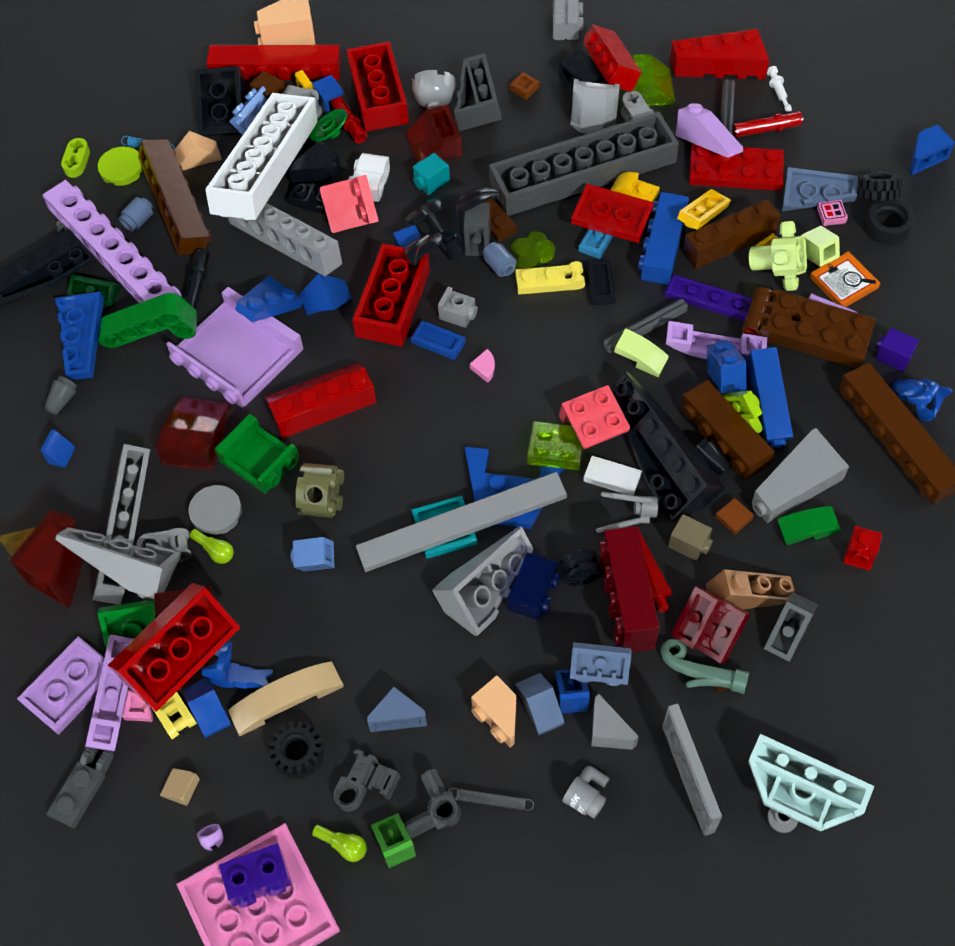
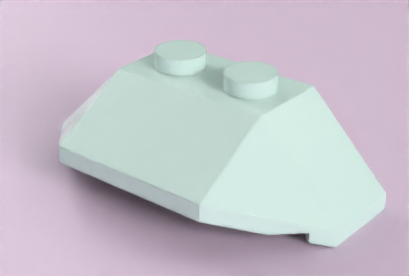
[748,734,874,831]

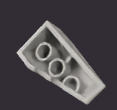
[56,527,181,599]
[432,527,533,636]

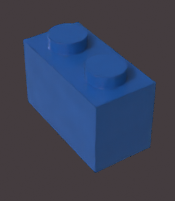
[707,340,746,394]

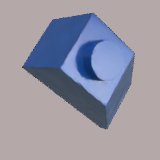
[909,124,955,175]

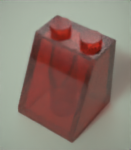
[9,509,84,608]

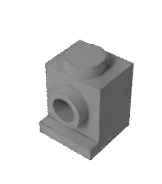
[438,286,478,328]

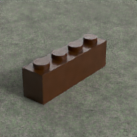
[683,199,781,269]
[681,380,775,480]

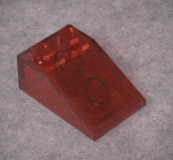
[156,397,231,470]

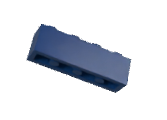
[638,192,689,285]

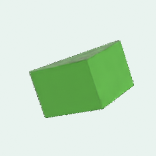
[371,813,416,868]

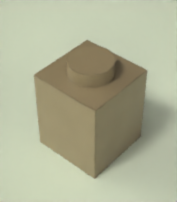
[668,514,713,561]

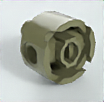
[296,463,344,518]

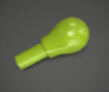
[190,529,234,564]
[312,825,367,862]

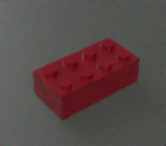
[598,526,660,653]

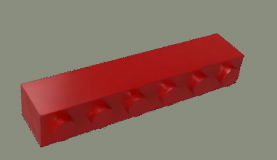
[207,45,342,80]

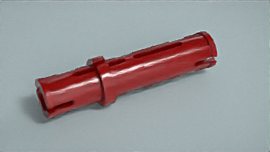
[329,96,367,144]
[732,111,803,138]

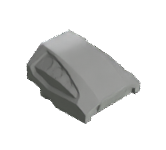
[570,79,620,134]

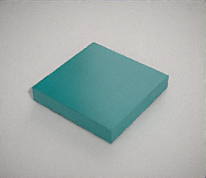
[411,496,478,559]

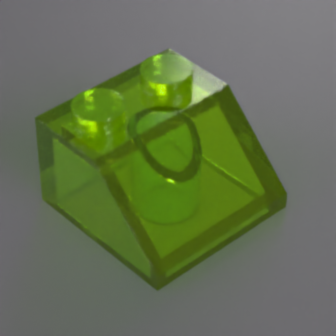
[631,54,675,106]

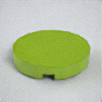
[97,146,143,186]

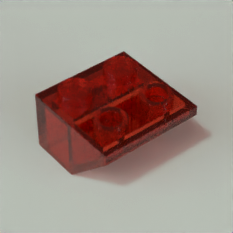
[406,105,463,163]

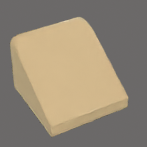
[160,768,200,806]

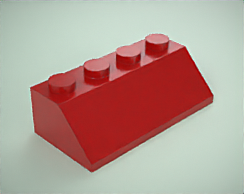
[264,362,376,439]
[107,583,241,712]

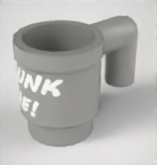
[562,766,610,819]

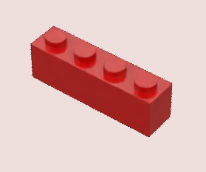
[583,24,642,92]

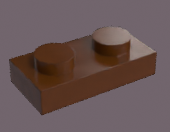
[483,198,517,243]

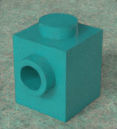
[413,153,450,195]

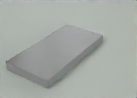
[662,704,722,836]

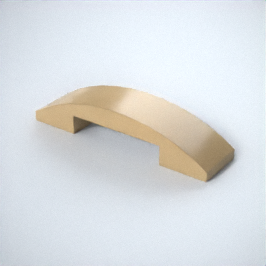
[228,661,344,736]

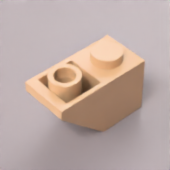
[471,676,516,748]

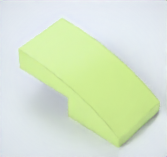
[614,328,669,377]

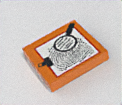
[810,251,880,307]

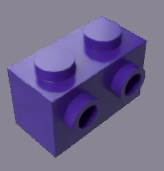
[219,843,293,908]

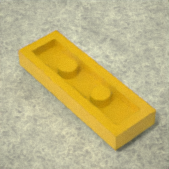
[677,189,731,230]

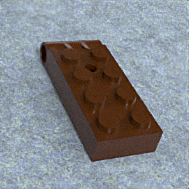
[741,287,876,368]

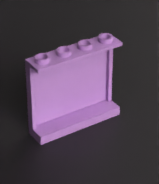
[167,287,303,408]

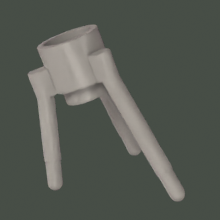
[596,492,658,533]

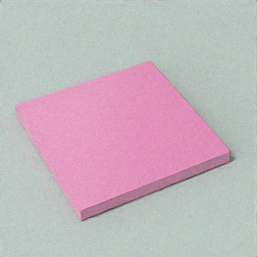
[176,823,340,946]

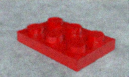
[571,184,654,243]

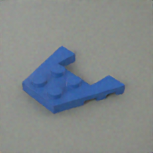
[465,447,566,529]

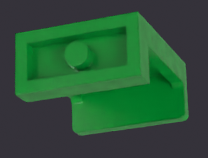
[215,414,299,494]

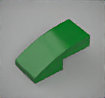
[777,506,841,546]

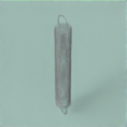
[448,788,534,810]

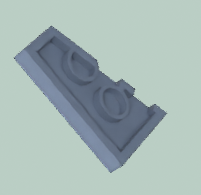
[782,167,858,212]

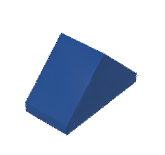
[555,669,590,714]
[182,677,231,739]

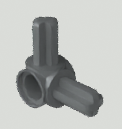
[404,769,461,838]

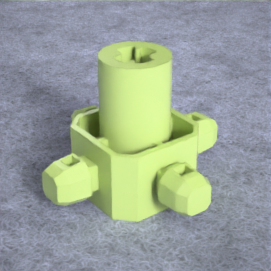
[749,221,807,291]

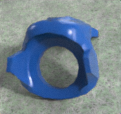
[890,379,953,422]
[202,641,273,689]

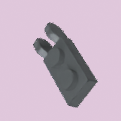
[46,747,114,829]

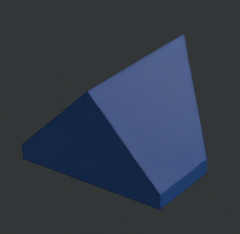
[299,273,353,315]

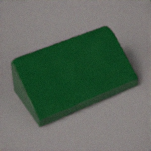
[66,274,121,307]

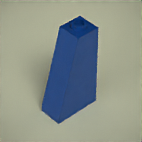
[745,347,793,448]

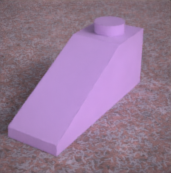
[676,103,743,158]

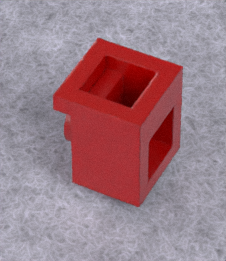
[843,526,883,571]

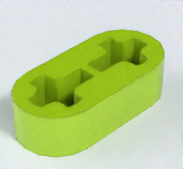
[61,138,90,178]

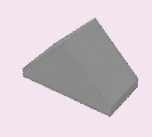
[591,694,639,750]

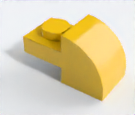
[610,172,660,202]

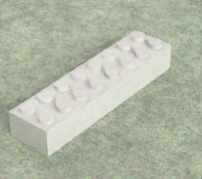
[206,93,318,220]

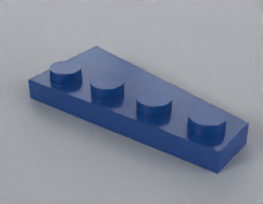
[55,292,104,380]

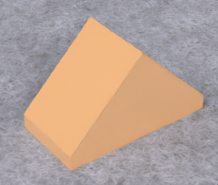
[175,131,222,170]

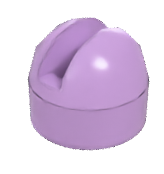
[197,824,224,851]

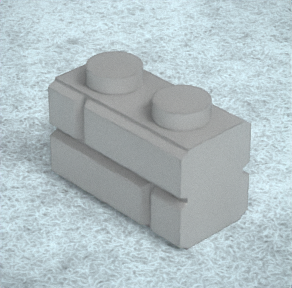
[553,0,583,40]

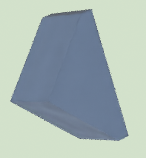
[515,673,565,736]
[367,687,427,732]

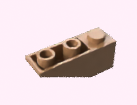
[706,569,795,610]

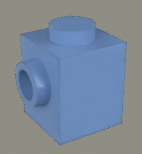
[290,537,335,572]

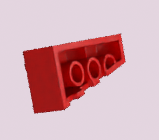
[669,29,769,80]

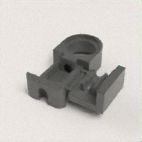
[333,750,401,812]

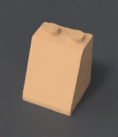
[254,0,316,45]

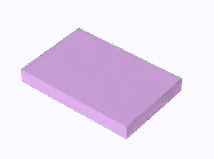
[17,636,105,735]

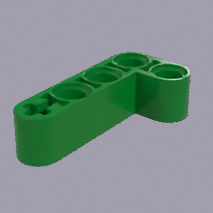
[99,293,198,348]

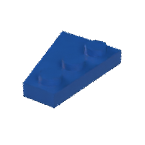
[235,276,304,322]

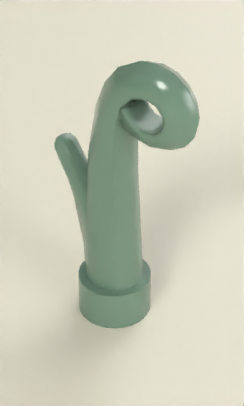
[661,638,750,694]

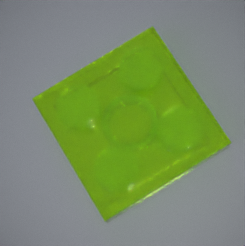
[527,422,582,470]

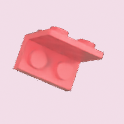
[320,175,379,233]
[559,385,630,449]

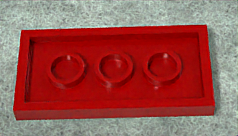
[689,144,784,191]

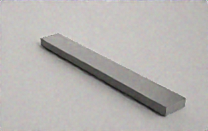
[356,472,567,572]

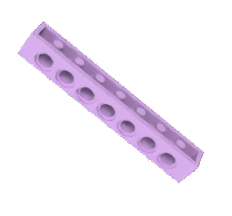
[42,180,182,303]

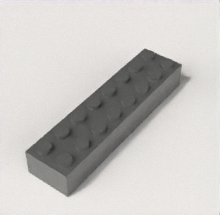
[489,112,679,216]

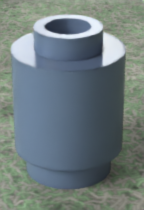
[118,197,153,232]
[483,242,516,277]

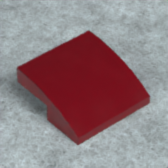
[671,586,750,664]

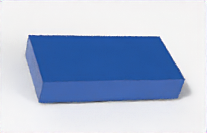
[411,320,466,360]

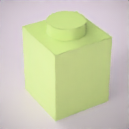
[801,226,840,267]

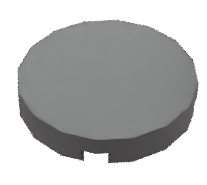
[188,485,242,535]

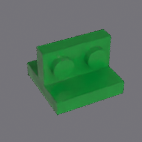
[97,599,163,650]

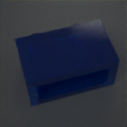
[508,552,561,621]

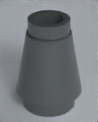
[44,376,77,415]

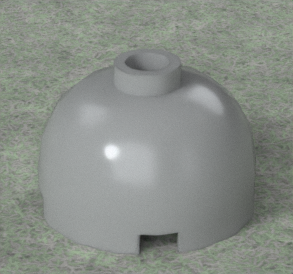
[411,70,456,112]

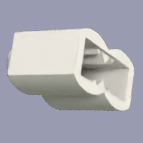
[349,153,390,202]

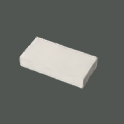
[584,456,642,496]

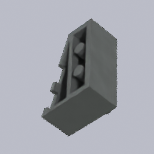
[454,53,502,131]

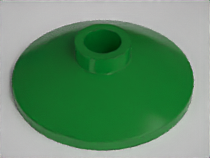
[309,109,347,142]

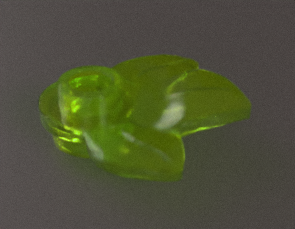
[510,231,555,269]

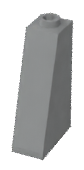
[751,428,849,523]

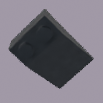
[195,66,246,136]

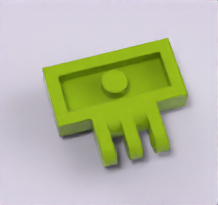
[722,390,763,433]

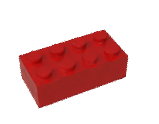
[346,41,409,132]
[353,243,430,347]

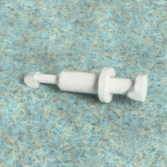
[767,66,792,112]

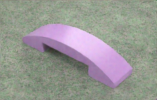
[666,321,767,360]
[85,634,134,752]

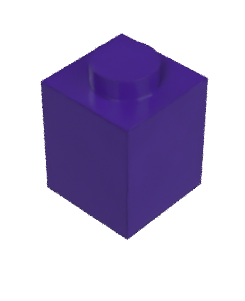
[875,328,919,372]

